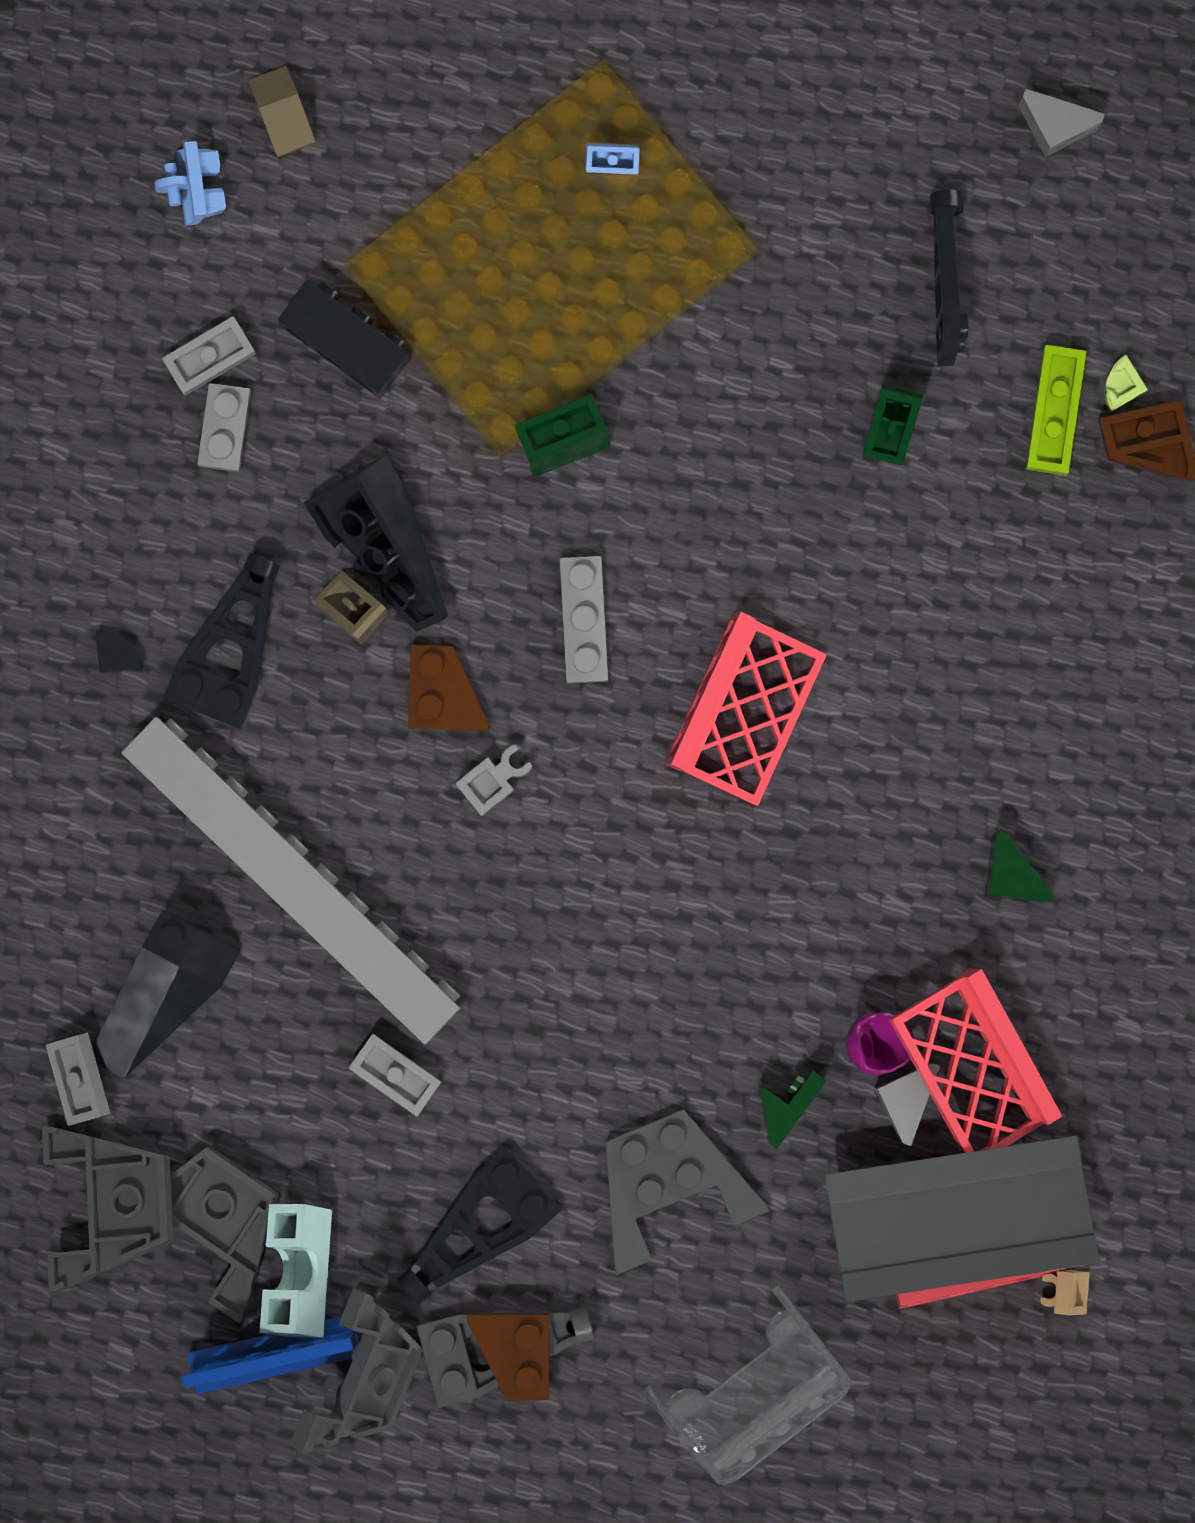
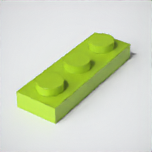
[1025,345,1087,476]

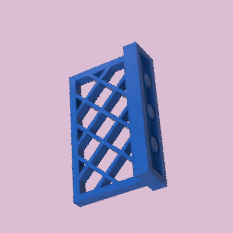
[181,1316,360,1395]

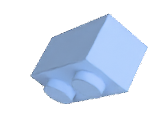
[584,143,640,174]

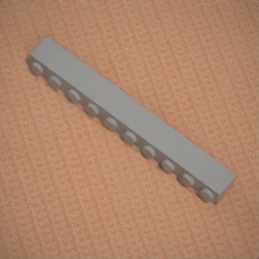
[121,717,461,1045]

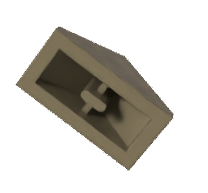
[248,66,316,158]
[313,570,389,644]

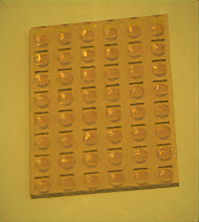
[344,60,759,459]

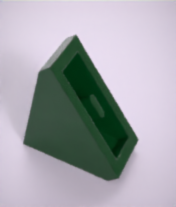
[863,385,923,466]
[985,830,1055,903]

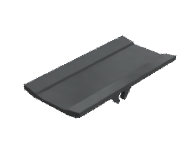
[825,1136,1100,1302]

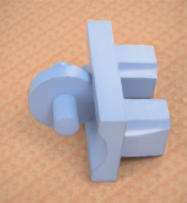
[154,141,226,226]

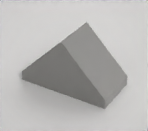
[1018,88,1105,157]
[875,1063,940,1146]

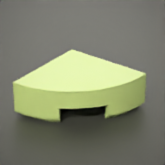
[1104,355,1147,413]

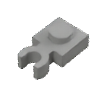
[455,745,532,817]

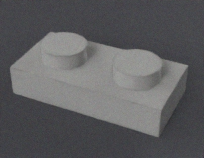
[162,316,256,396]
[197,383,251,472]
[46,1033,111,1126]
[348,1033,442,1117]

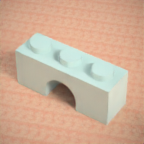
[260,1204,332,1338]

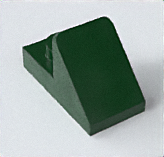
[758,1070,827,1149]

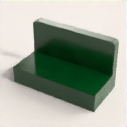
[514,394,611,477]

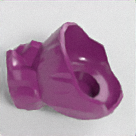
[846,1012,914,1075]

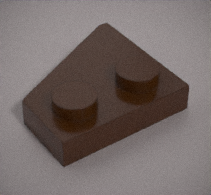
[1098,400,1195,481]
[408,645,489,732]
[467,1313,549,1401]

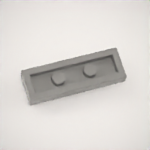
[560,556,608,684]

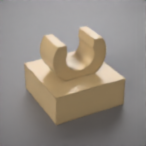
[1040,1270,1090,1315]

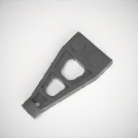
[416,1306,595,1409]

